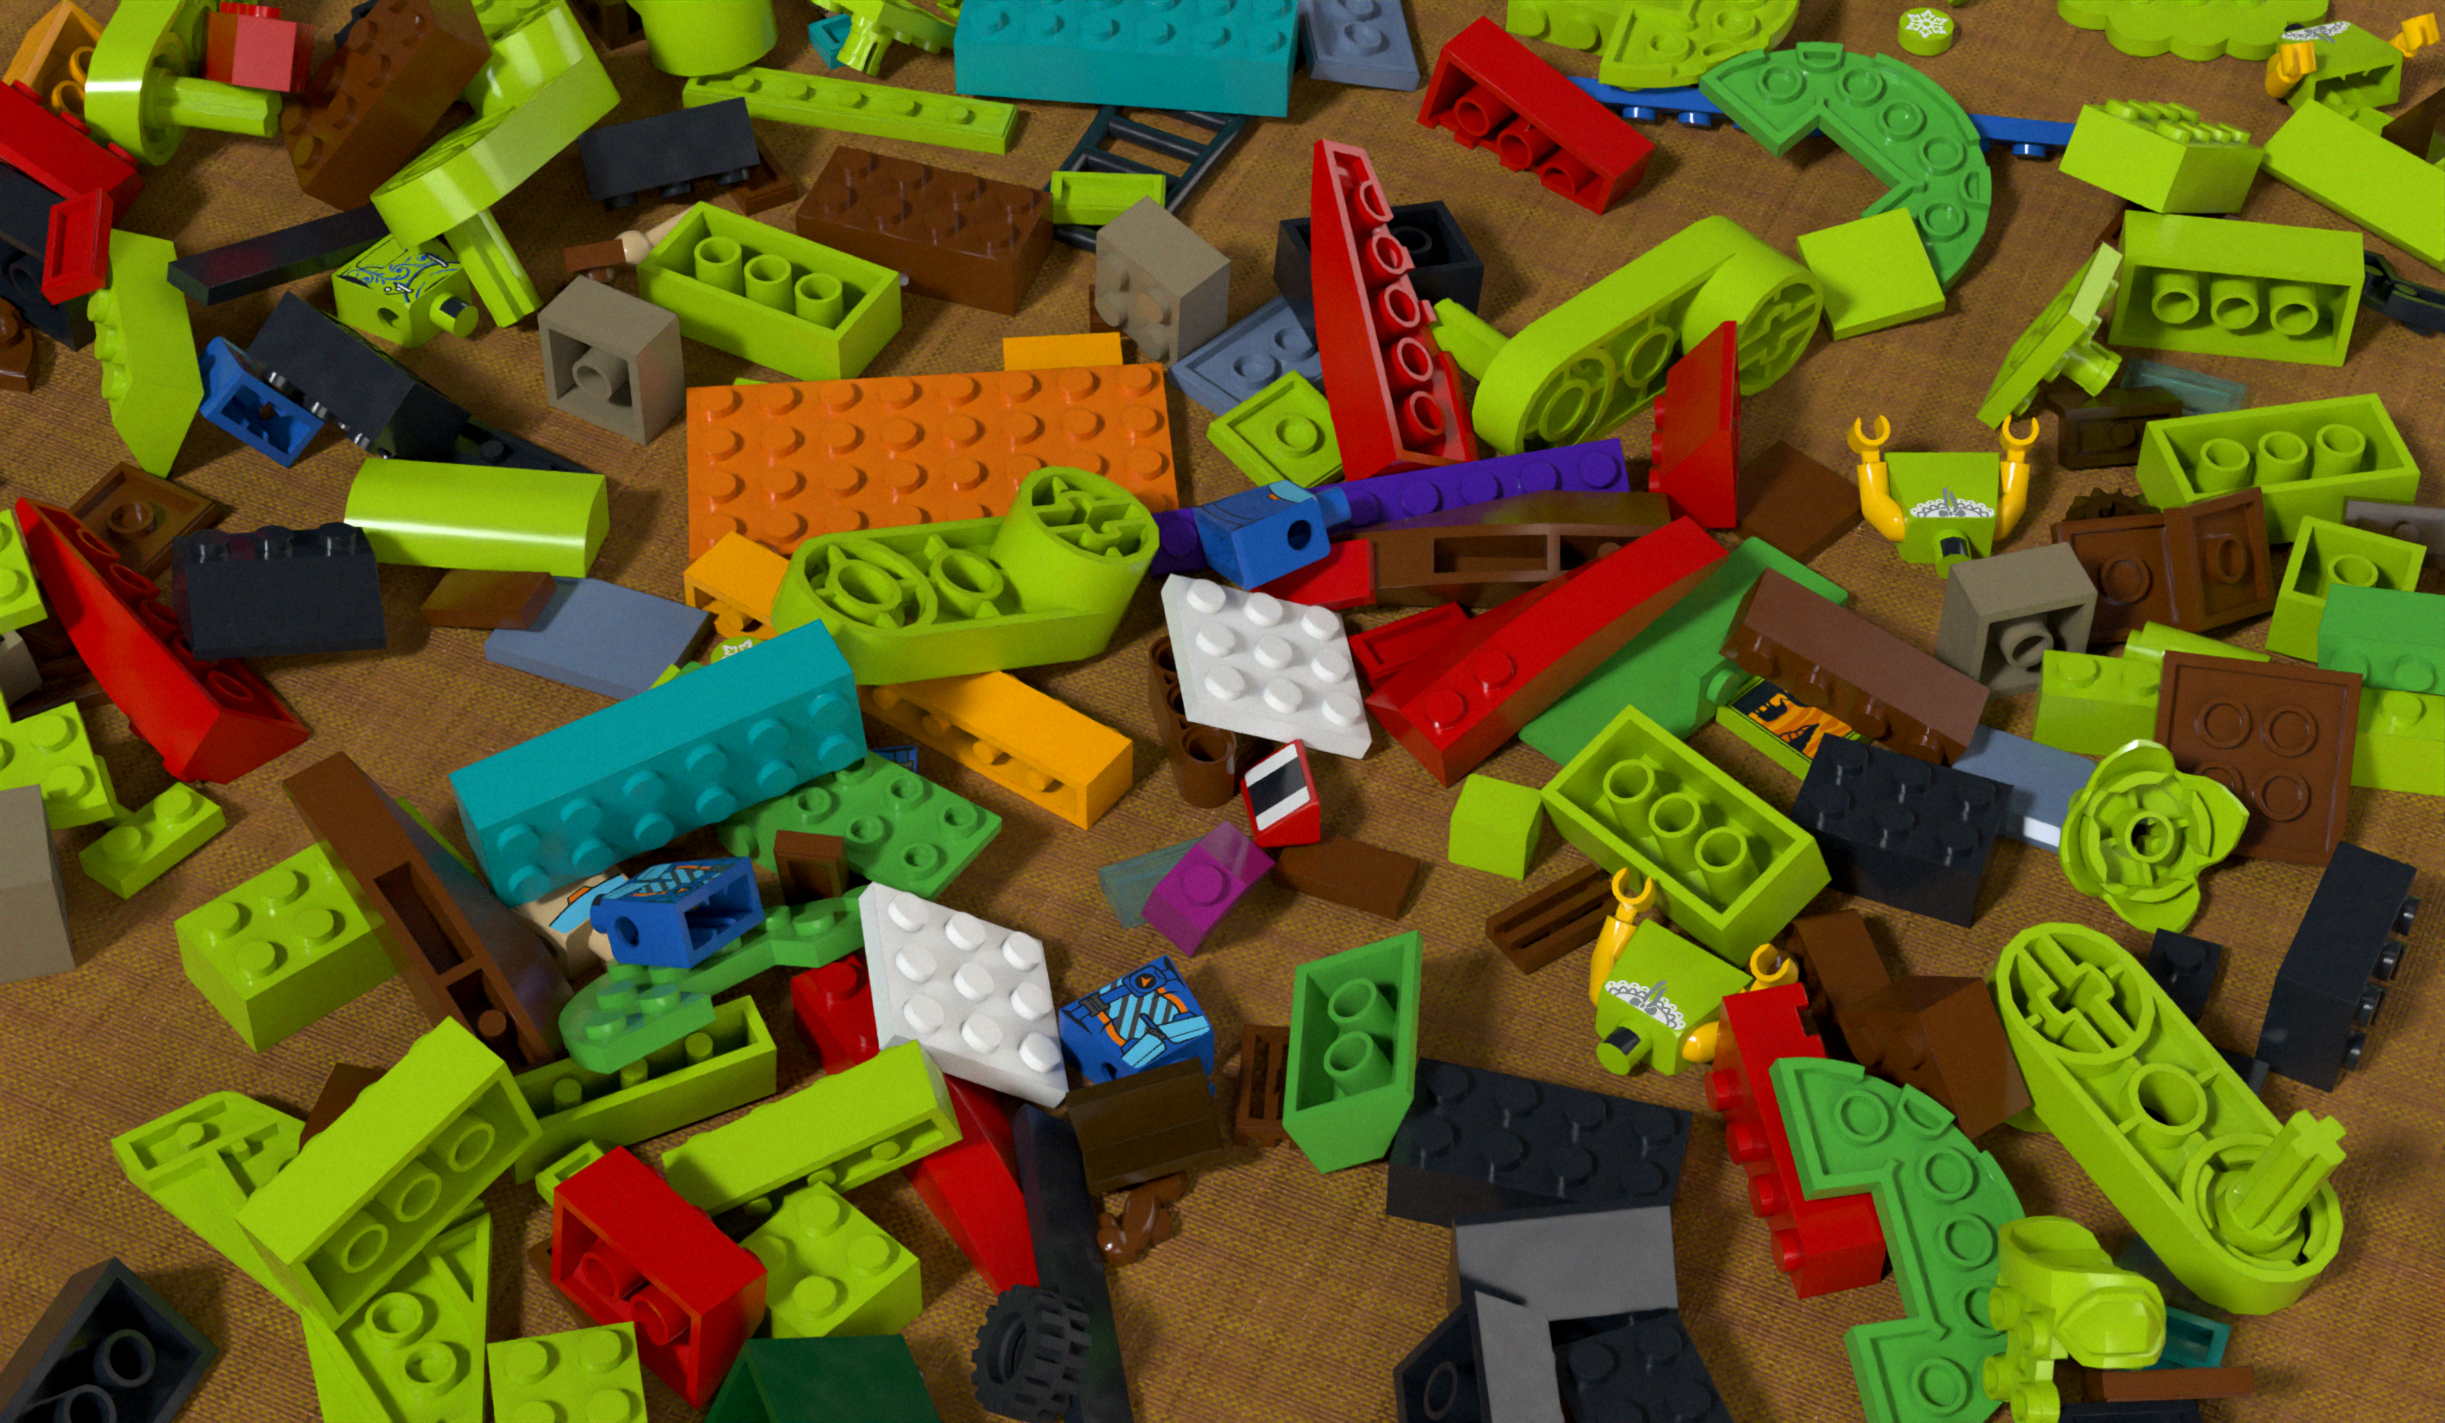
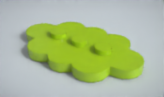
[2056,0,2329,62]

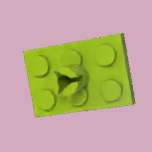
[810,0,957,77]
[1976,242,2123,430]

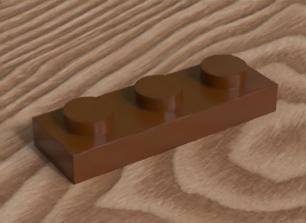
[554,239,626,290]

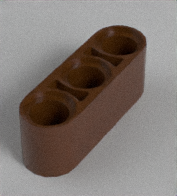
[1149,635,1237,809]
[1785,908,1891,1074]

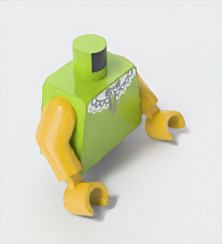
[2265,13,2440,114]
[1847,414,2039,580]
[1589,867,1798,1076]

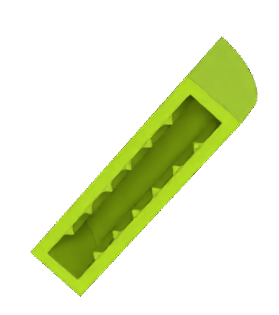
[2258,97,2445,273]
[344,457,610,578]

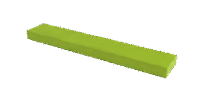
[682,65,1019,155]

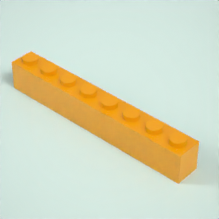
[683,530,1133,831]

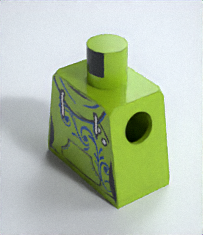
[331,233,479,349]

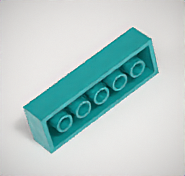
[954,0,1299,117]
[448,618,868,909]

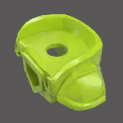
[1982,1216,2167,1423]

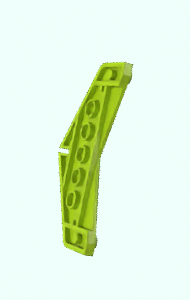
[111,1091,493,1423]

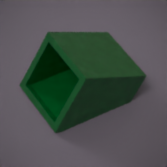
[704,1334,944,1423]

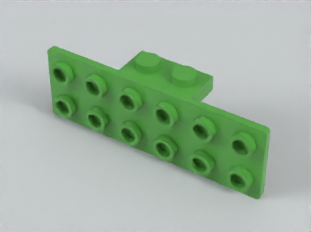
[1518,537,1848,767]
[668,661,1002,902]

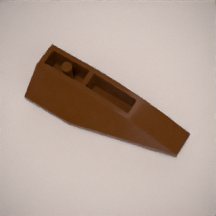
[1327,490,1672,608]
[282,750,575,1077]

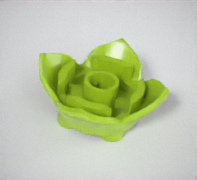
[2058,739,2250,934]

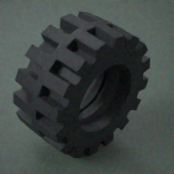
[971,1284,1092,1423]

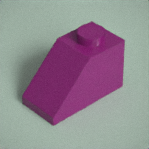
[1140,820,1276,958]

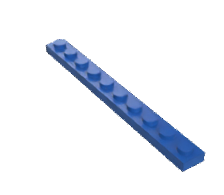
[1565,76,2076,159]

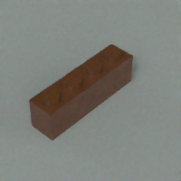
[1718,567,1991,767]

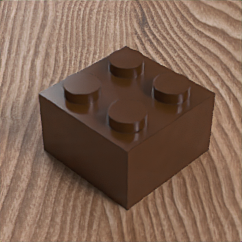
[1841,975,2032,1141]

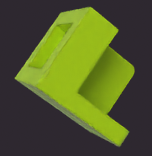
[1448,774,1544,881]

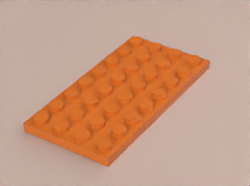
[686,363,1179,566]

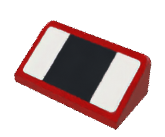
[1238,739,1320,848]

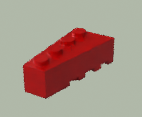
[197,1,316,92]
[1416,15,1656,216]
[1704,982,1887,1299]

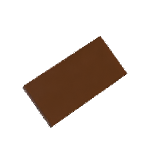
[15,461,220,662]

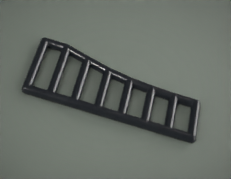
[1041,27,1306,254]

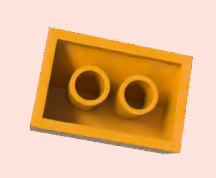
[2,0,105,138]

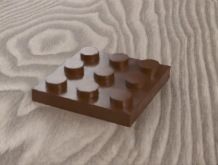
[2141,650,2363,868]

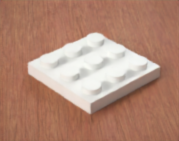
[1161,574,1372,759]
[858,881,1069,1109]

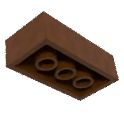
[279,0,493,212]
[795,145,1054,317]

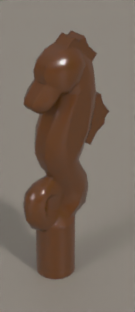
[1097,1170,1189,1268]

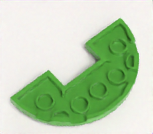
[1698,42,1992,294]
[558,884,870,1074]
[1768,1057,2026,1423]

